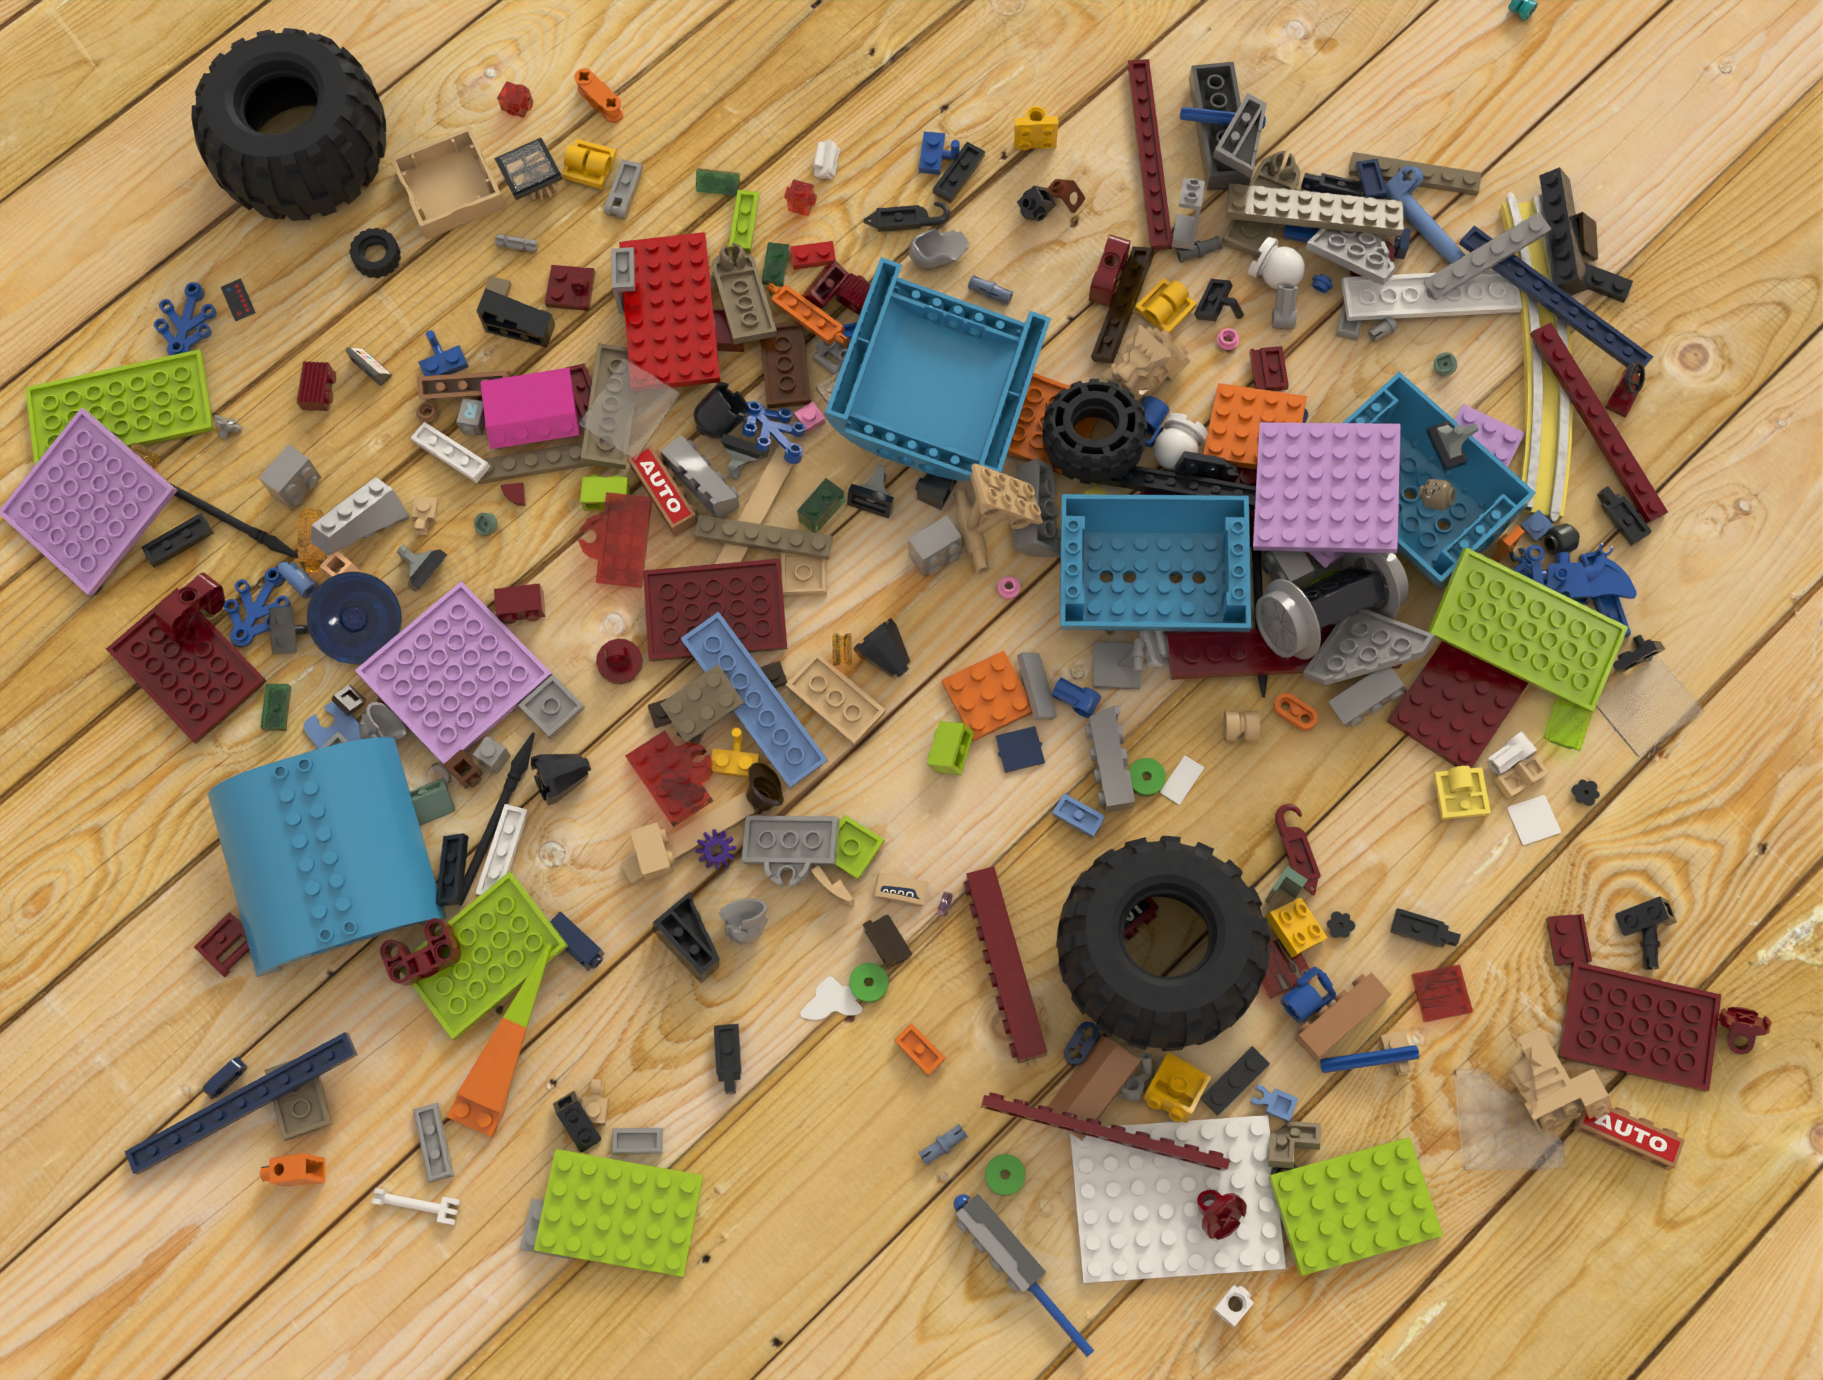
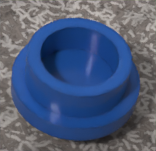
[1311,274,1333,294]

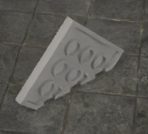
[1306,228,1395,285]
[1303,608,1435,685]

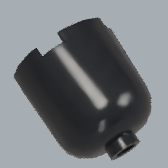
[693,382,750,439]

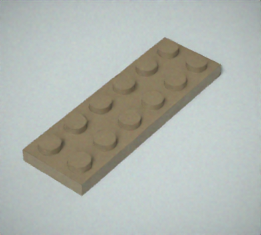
[580,343,636,469]

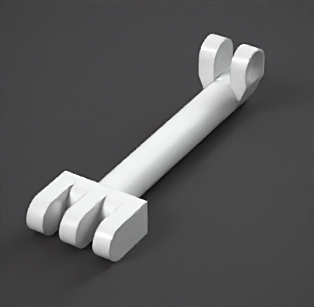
[371,1188,461,1225]

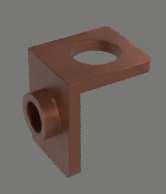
[1047,179,1085,213]

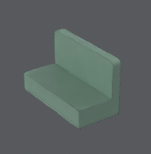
[410,778,455,825]
[1265,866,1308,902]

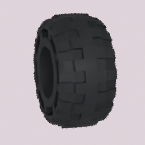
[1042,379,1147,485]

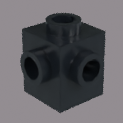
[1017,185,1056,221]

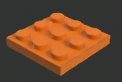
[942,651,1033,742]

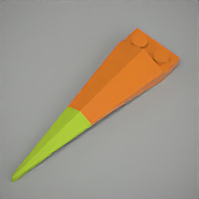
[447,943,552,1137]

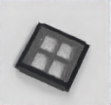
[494,137,563,200]

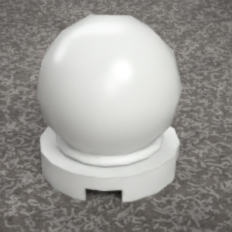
[1248,237,1305,289]
[1153,413,1208,471]

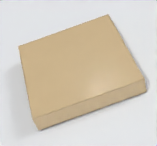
[781,552,827,597]

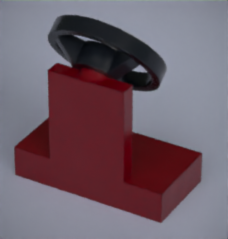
[1605,362,1646,418]

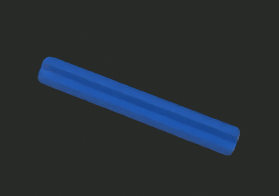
[1180,107,1266,129]
[1320,1045,1420,1073]

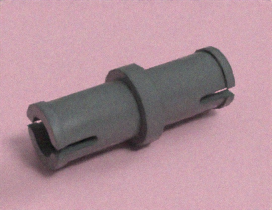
[1176,236,1222,263]

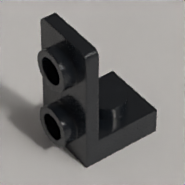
[1615,896,1677,936]
[553,1091,601,1152]

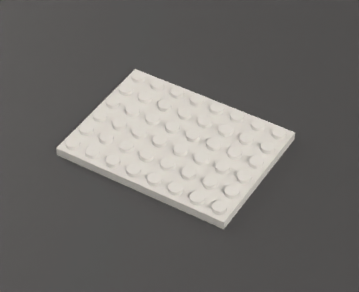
[1070,1115,1286,1284]

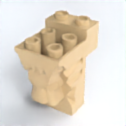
[1098,324,1190,403]
[1509,1027,1612,1132]

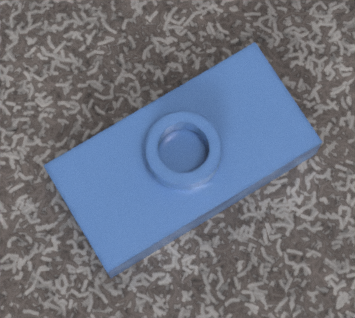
[1052,793,1105,838]

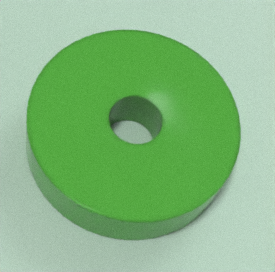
[1129,758,1166,797]
[849,963,888,1003]
[985,1154,1025,1196]

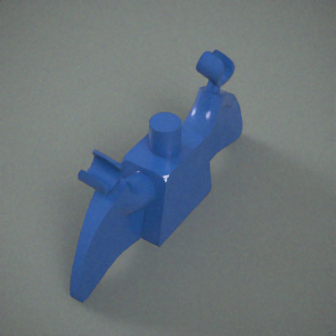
[1509,543,1637,605]

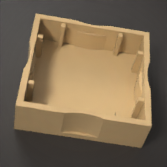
[390,127,506,240]

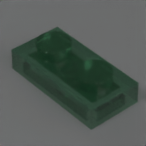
[696,168,740,196]
[762,242,790,287]
[260,684,291,731]

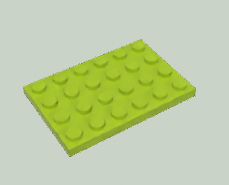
[401,871,568,1040]
[1268,1137,1443,1277]
[534,1149,703,1277]

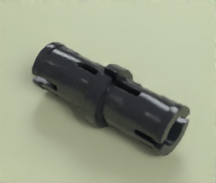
[1640,925,1660,970]

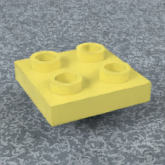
[1433,766,1491,820]

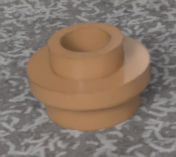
[416,402,439,424]

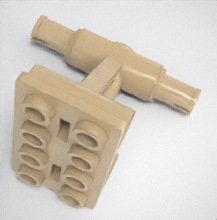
[953,463,1042,574]

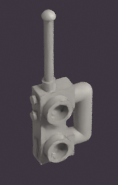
[813,340,848,376]

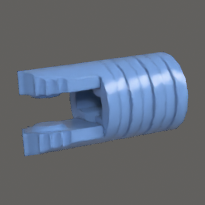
[278,562,319,599]

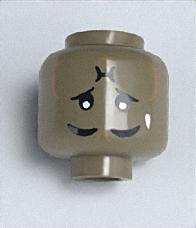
[1419,479,1455,511]

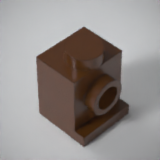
[443,749,483,789]

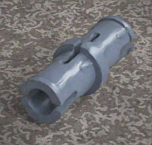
[968,275,1013,305]
[918,1124,968,1166]

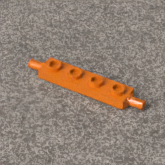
[766,283,850,347]

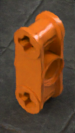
[574,68,624,123]

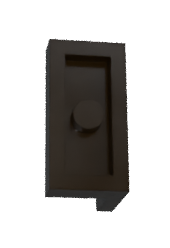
[1576,212,1598,261]
[862,915,912,970]

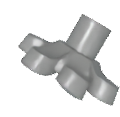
[214,415,243,439]

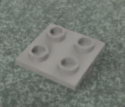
[1093,639,1145,689]

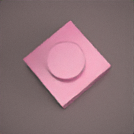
[794,401,825,433]

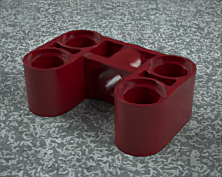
[1089,234,1131,307]
[155,572,225,643]
[380,918,462,986]

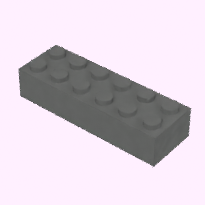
[1189,62,1253,190]

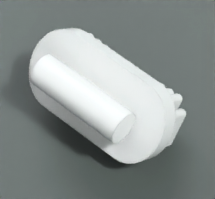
[813,140,840,180]
[1139,631,1169,668]

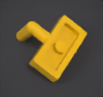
[709,728,760,778]

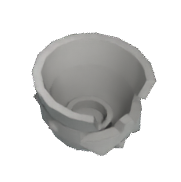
[359,702,407,741]
[719,898,768,945]

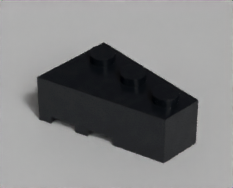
[477,288,555,348]
[653,892,720,983]

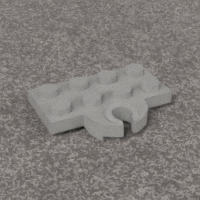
[741,815,840,888]

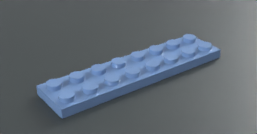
[680,612,828,788]

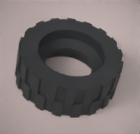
[349,228,401,278]

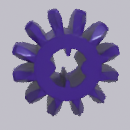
[695,829,736,870]

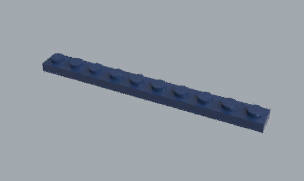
[1459,225,1654,375]
[125,1032,358,1175]

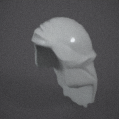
[909,229,969,269]

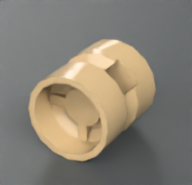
[1223,711,1260,741]

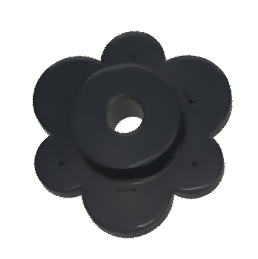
[1571,779,1600,806]
[1327,911,1355,938]

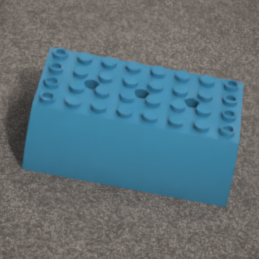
[1343,371,1536,589]

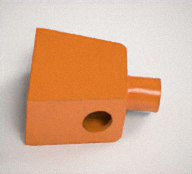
[260,1153,325,1186]

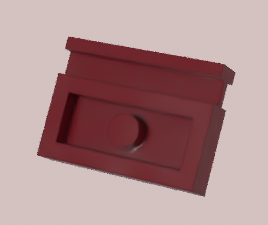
[1249,346,1289,391]
[1546,914,1592,966]

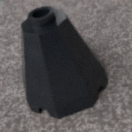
[853,618,911,677]
[530,754,591,806]

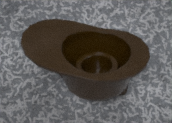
[746,763,784,814]

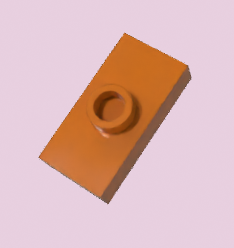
[1492,526,1525,563]
[894,1023,946,1076]

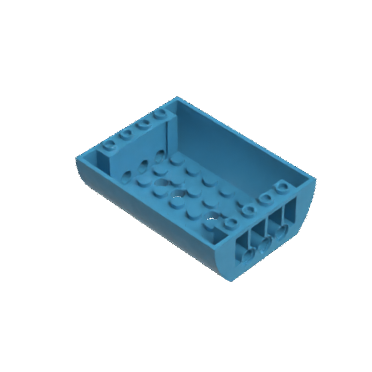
[1060,494,1251,632]

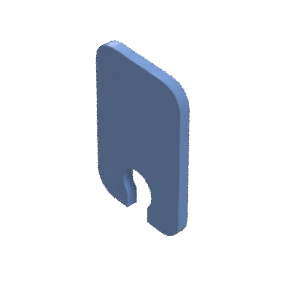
[304,702,361,749]

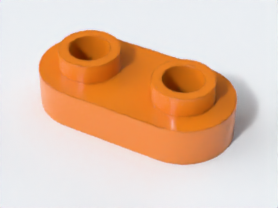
[1273,693,1318,731]

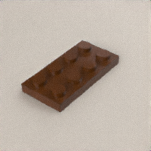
[760,322,811,409]

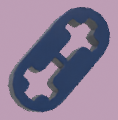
[1064,1022,1099,1066]
[202,1057,247,1099]

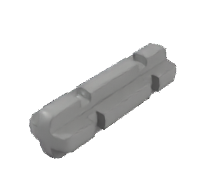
[495,234,538,252]

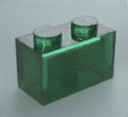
[797,478,845,533]

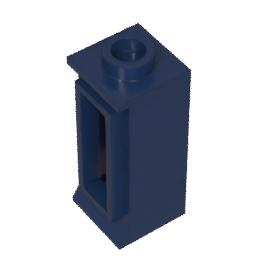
[550,911,605,971]

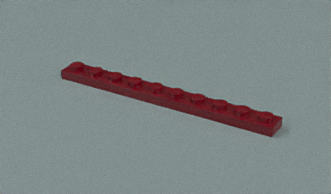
[1127,59,1172,250]
[1530,323,1668,524]
[980,1092,1230,1172]

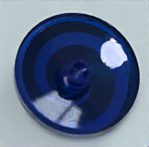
[307,572,402,664]

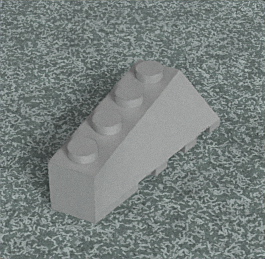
[660,435,740,518]
[1014,459,1061,557]
[311,477,409,555]
[1085,705,1135,813]

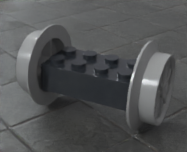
[1255,552,1409,659]

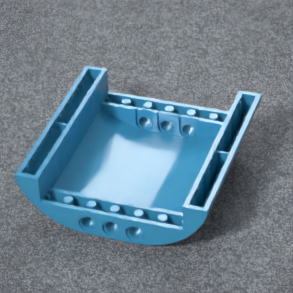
[824,257,1051,481]
[207,737,446,977]

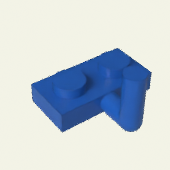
[919,131,960,175]
[419,330,469,376]

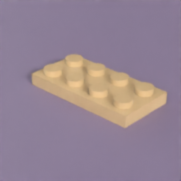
[786,652,886,746]

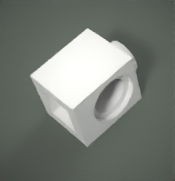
[1212,1285,1254,1328]

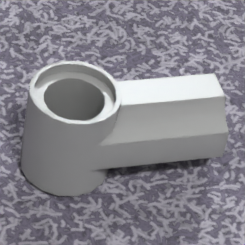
[1272,283,1298,329]

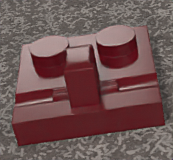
[545,265,596,311]

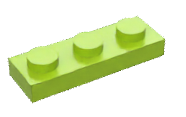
[729,190,760,253]

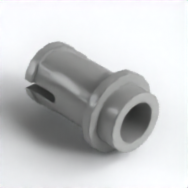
[1368,317,1398,342]

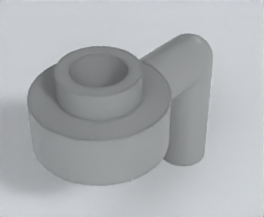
[1120,1053,1154,1101]

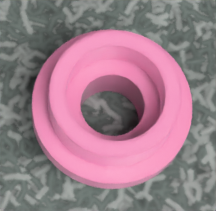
[1217,328,1239,350]
[997,576,1020,599]

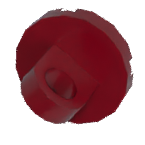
[596,639,643,684]
[1718,1007,1772,1054]
[1197,1190,1247,1240]

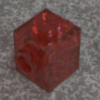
[497,81,533,118]
[784,179,817,216]

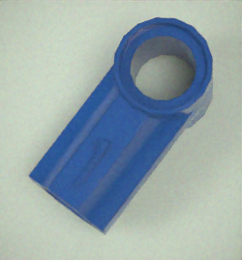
[1051,677,1102,718]

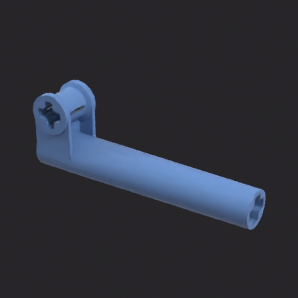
[1385,166,1466,265]

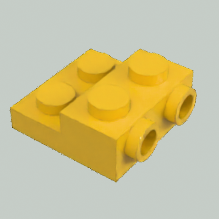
[1143,1052,1211,1123]

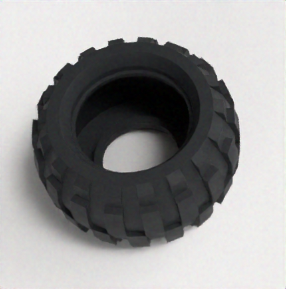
[191,28,387,221]
[1056,835,1271,1052]

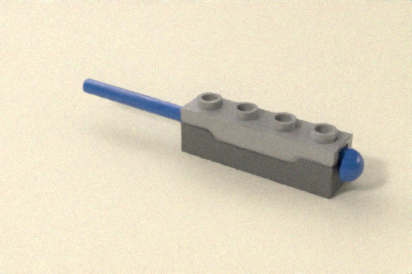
[953,1194,1094,1357]

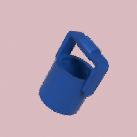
[1141,396,1170,448]
[1280,967,1336,1023]

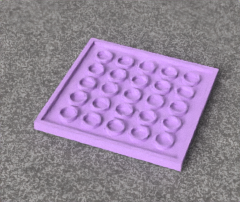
[0,408,178,596]
[1253,422,1400,553]
[355,581,552,764]

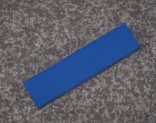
[1578,550,1631,638]

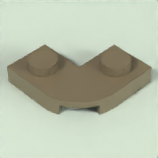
[1268,1122,1321,1168]

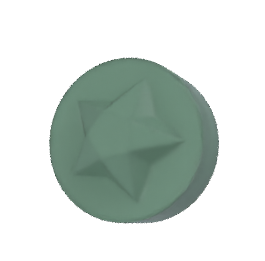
[1434,352,1458,376]
[474,513,497,535]

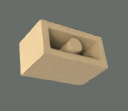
[630,822,675,881]

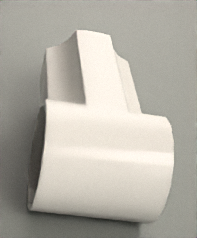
[1487,732,1537,776]

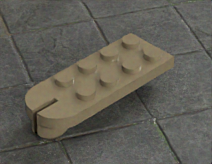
[1221,151,1300,258]
[712,243,777,344]

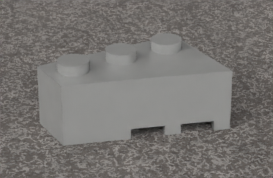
[1213,93,1267,178]
[1328,667,1407,727]

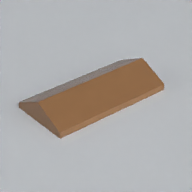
[1048,1035,1141,1141]

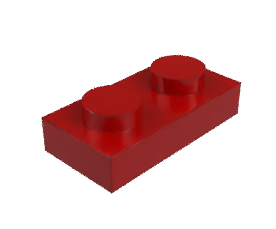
[790,241,836,270]

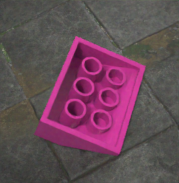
[480,367,582,449]

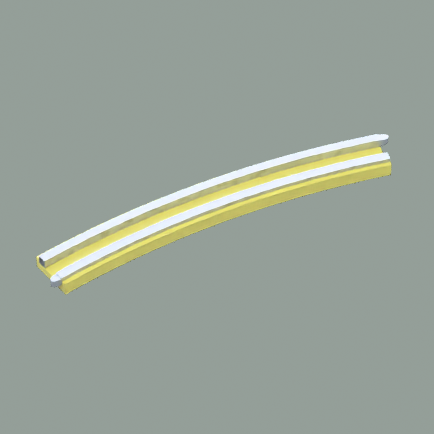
[1500,192,1573,524]

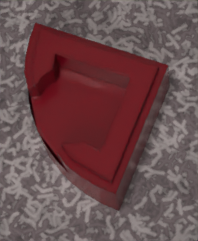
[501,482,526,506]

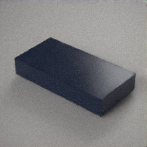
[1355,158,1388,199]

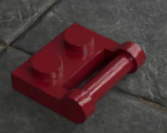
[194,912,249,977]

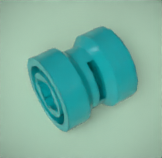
[1508,0,1538,21]

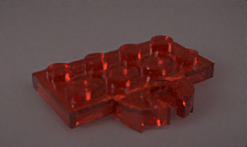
[578,492,653,588]
[625,730,713,827]

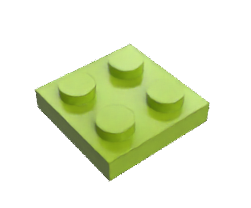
[834,815,885,881]

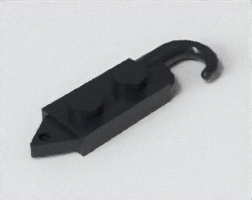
[863,202,950,232]

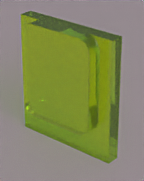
[1543,699,1592,751]

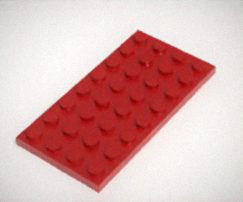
[619,232,721,392]

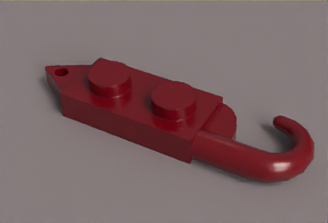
[1275,804,1321,896]

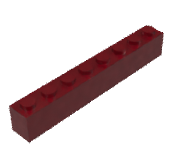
[963,866,1047,1064]

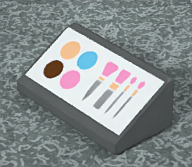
[346,347,392,386]

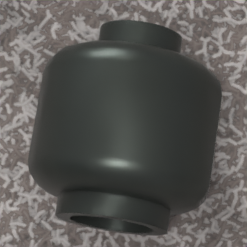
[1544,523,1580,555]

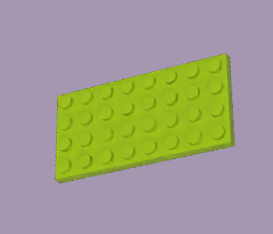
[25,349,215,466]
[1428,547,1628,712]

